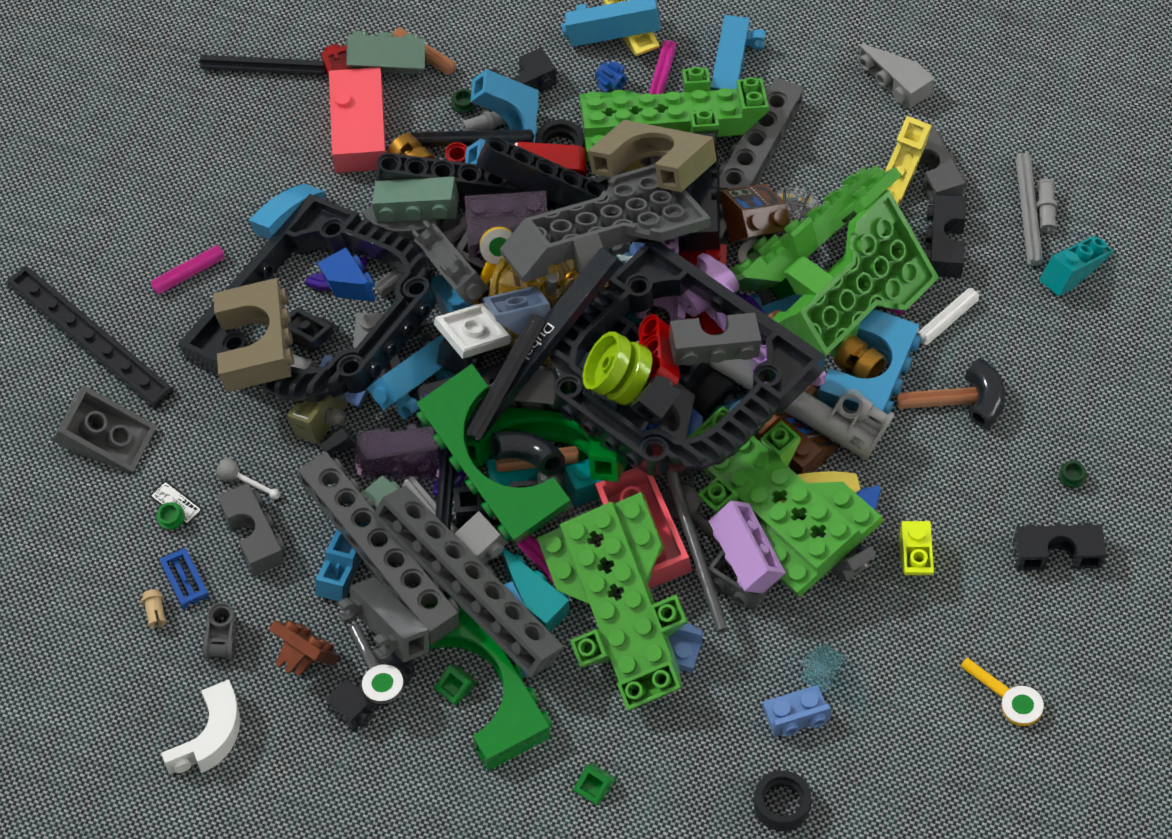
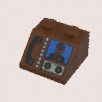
[719,184,790,243]
[760,415,839,474]

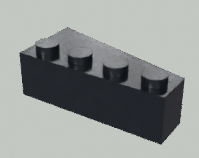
[681,133,720,251]

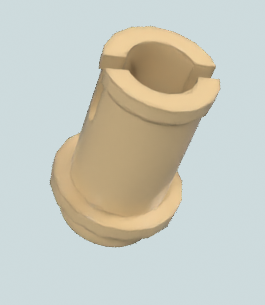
[141,589,167,628]

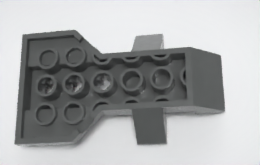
[500,164,711,282]

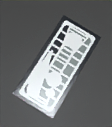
[148,480,203,526]

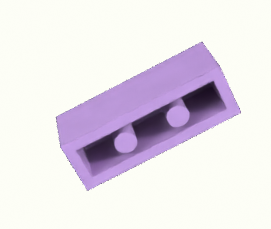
[708,500,786,594]

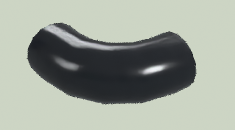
[965,357,1006,429]
[490,431,565,476]

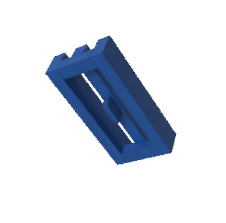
[159,547,209,609]

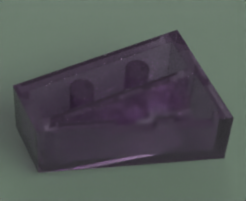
[465,191,548,258]
[355,424,441,479]

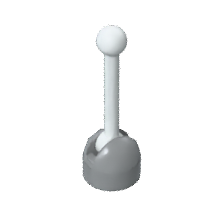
[216,457,280,500]

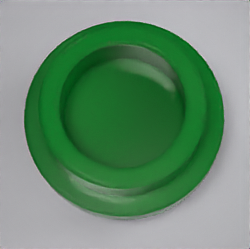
[156,502,185,530]

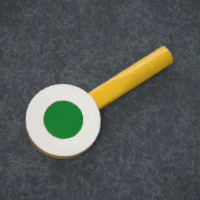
[474,227,513,305]
[961,657,1044,726]

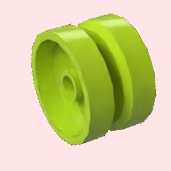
[582,332,652,405]

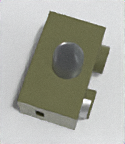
[287,394,348,444]

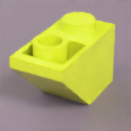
[899,521,934,575]

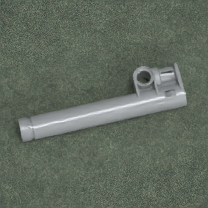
[704,359,895,460]

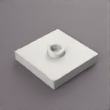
[434,303,511,359]

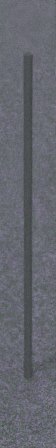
[604,284,728,634]

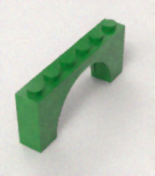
[416,364,572,545]
[467,407,627,482]
[426,595,552,771]

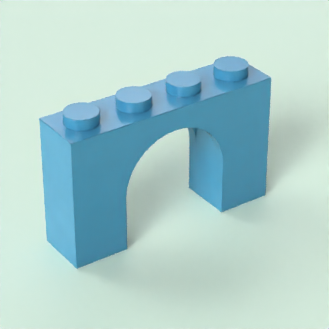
[465,69,539,164]
[818,309,922,414]

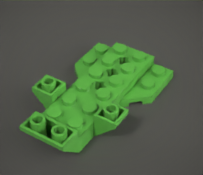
[579,67,769,161]
[730,165,902,292]
[772,190,939,358]
[686,406,884,598]
[537,492,688,711]

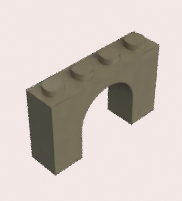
[588,120,717,192]
[213,278,295,392]

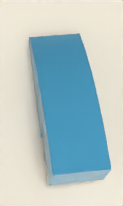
[249,184,326,240]
[315,523,369,602]

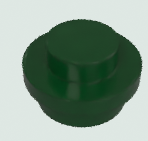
[451,89,476,114]
[1058,461,1087,488]

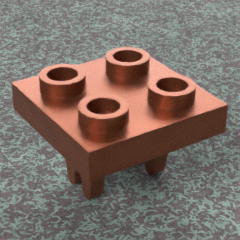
[269,619,341,676]

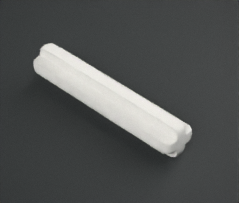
[918,288,980,345]

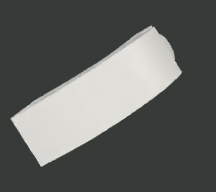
[161,680,240,775]

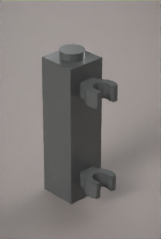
[412,220,489,306]
[338,577,429,662]

